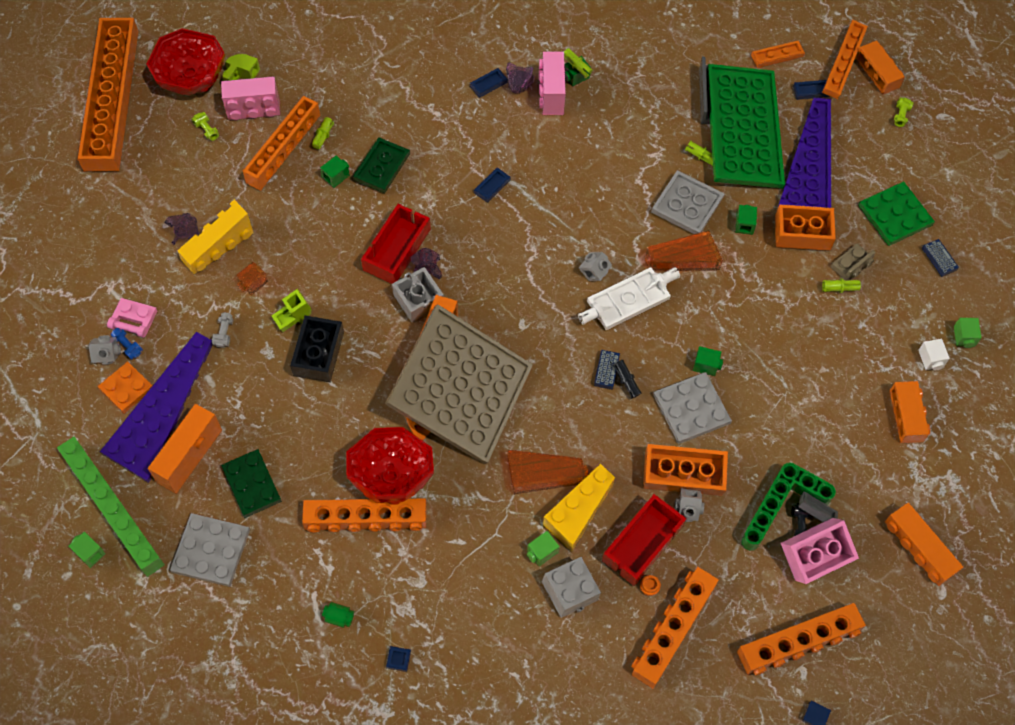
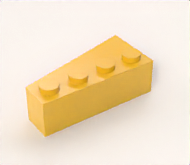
[177,199,253,274]
[543,464,615,553]

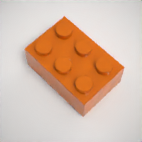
[775,205,836,251]

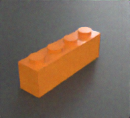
[885,502,963,586]

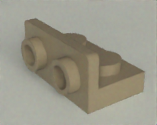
[831,243,876,280]

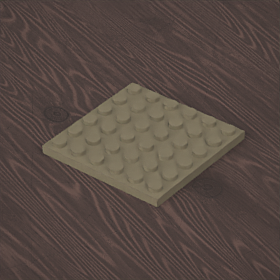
[385,304,533,464]

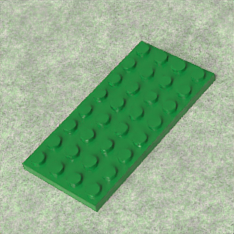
[706,64,785,189]

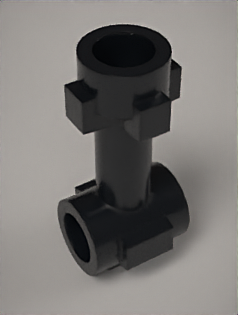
[791,503,810,536]

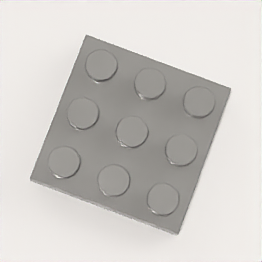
[651,170,725,236]
[653,372,732,444]
[170,513,250,587]

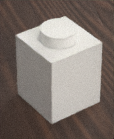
[918,339,950,371]

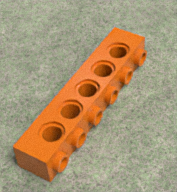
[243,96,320,191]
[302,498,427,533]
[631,566,719,689]
[737,603,866,676]

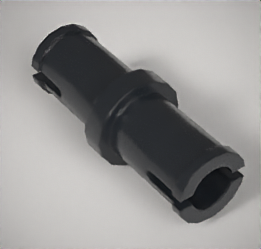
[613,360,642,399]

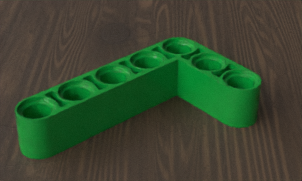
[741,463,836,551]

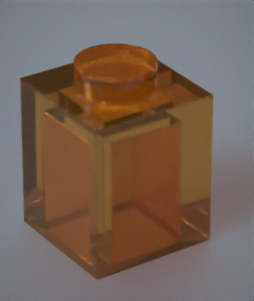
[236,262,268,296]

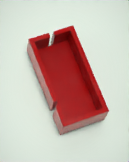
[361,203,431,284]
[602,494,687,586]

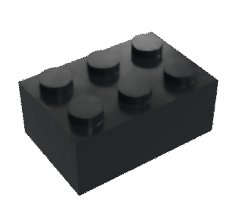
[290,315,344,383]

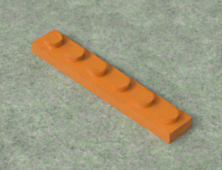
[822,20,868,99]

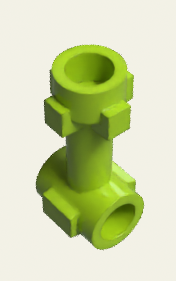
[894,97,914,127]
[191,112,219,141]

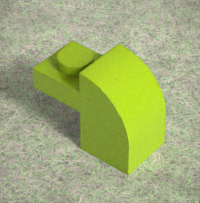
[222,54,260,81]
[272,289,312,332]

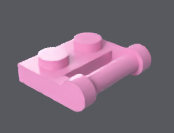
[107,298,157,338]

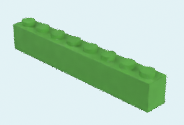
[57,436,165,577]

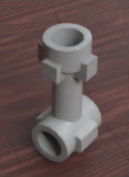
[212,312,233,348]

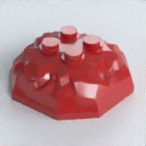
[146,28,225,96]
[346,427,434,505]

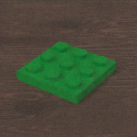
[858,181,935,246]

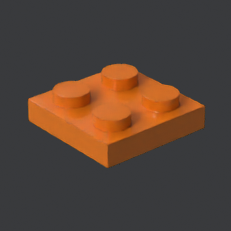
[97,361,153,414]

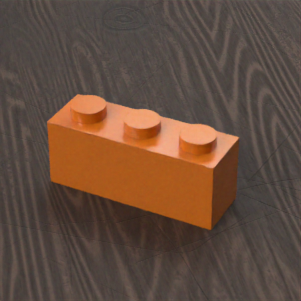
[856,40,905,95]
[890,381,930,443]

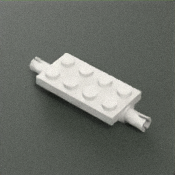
[578,267,680,330]

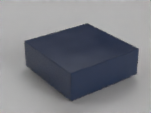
[386,646,411,672]
[802,700,831,725]

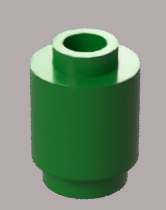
[322,602,355,628]

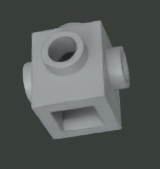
[579,252,612,281]
[88,335,121,364]
[674,488,704,522]

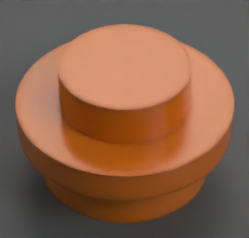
[640,575,661,596]

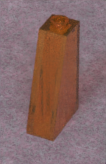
[644,230,723,271]
[507,450,588,495]

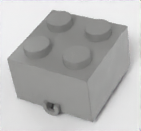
[392,267,444,323]
[542,557,601,618]

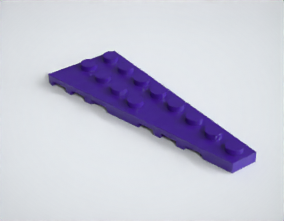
[777,98,831,209]
[100,332,213,483]

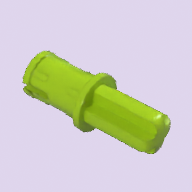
[564,48,593,78]
[312,117,334,149]
[685,141,713,166]
[822,278,861,293]

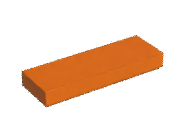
[751,40,805,68]

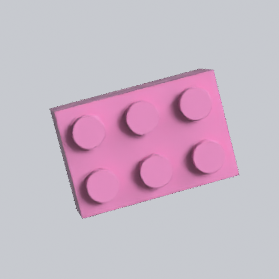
[538,52,566,115]
[221,77,280,120]
[781,518,859,584]

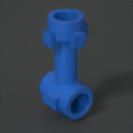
[111,328,143,360]

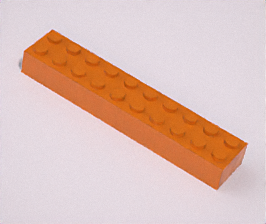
[78,18,139,171]

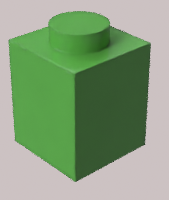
[954,318,982,348]
[527,531,560,567]
[69,532,106,568]

